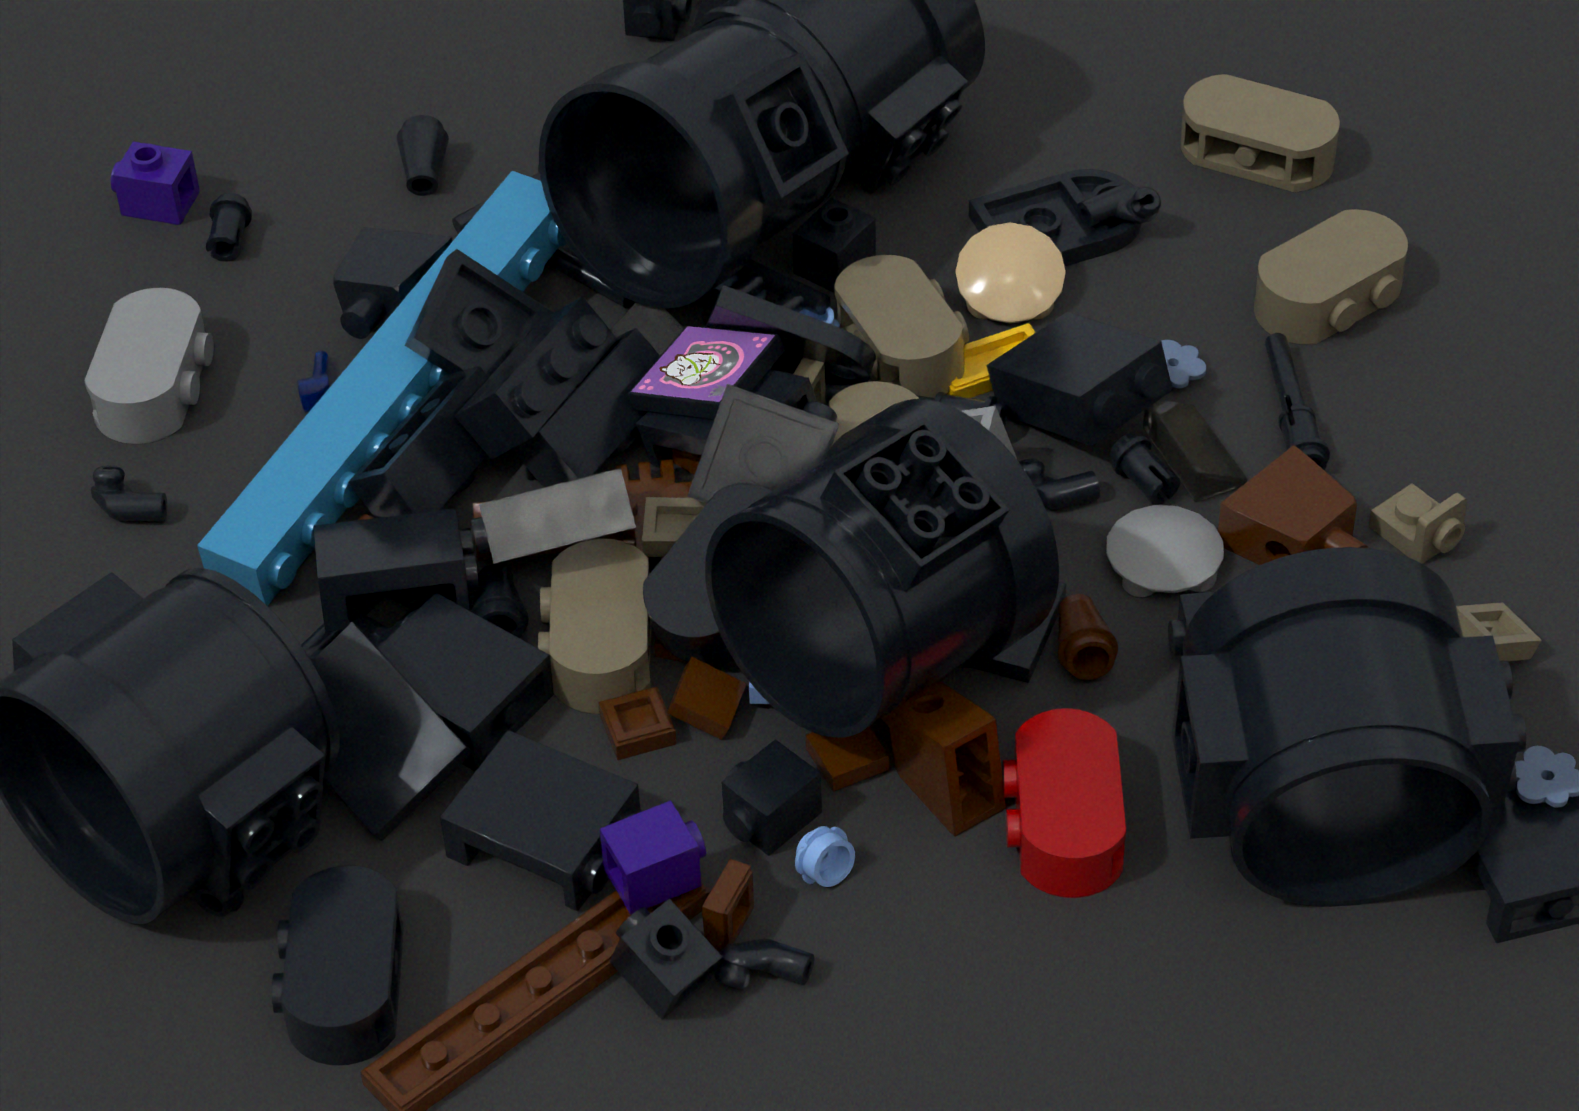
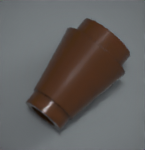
[1058,594,1118,680]

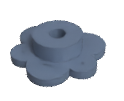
[1161,340,1206,388]
[1515,746,1579,807]

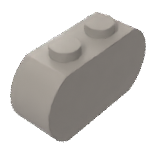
[84,288,214,444]

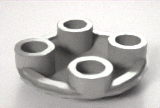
[1106,505,1224,597]

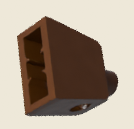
[1218,445,1368,565]
[881,682,1006,836]

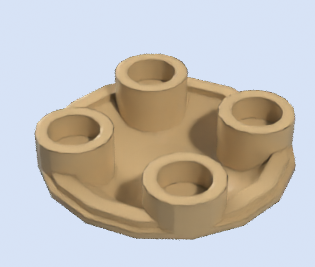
[955,222,1066,324]

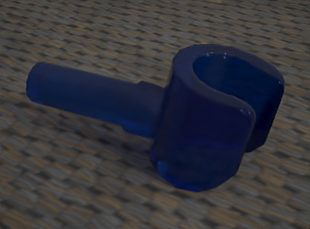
[296,351,329,413]

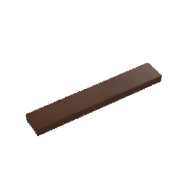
[360,882,711,1111]

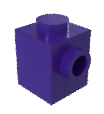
[111,142,200,225]
[600,800,706,915]

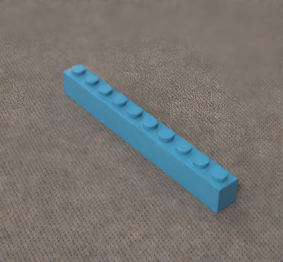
[197,171,567,606]

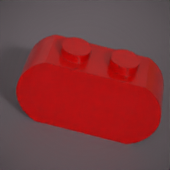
[1002,708,1126,898]

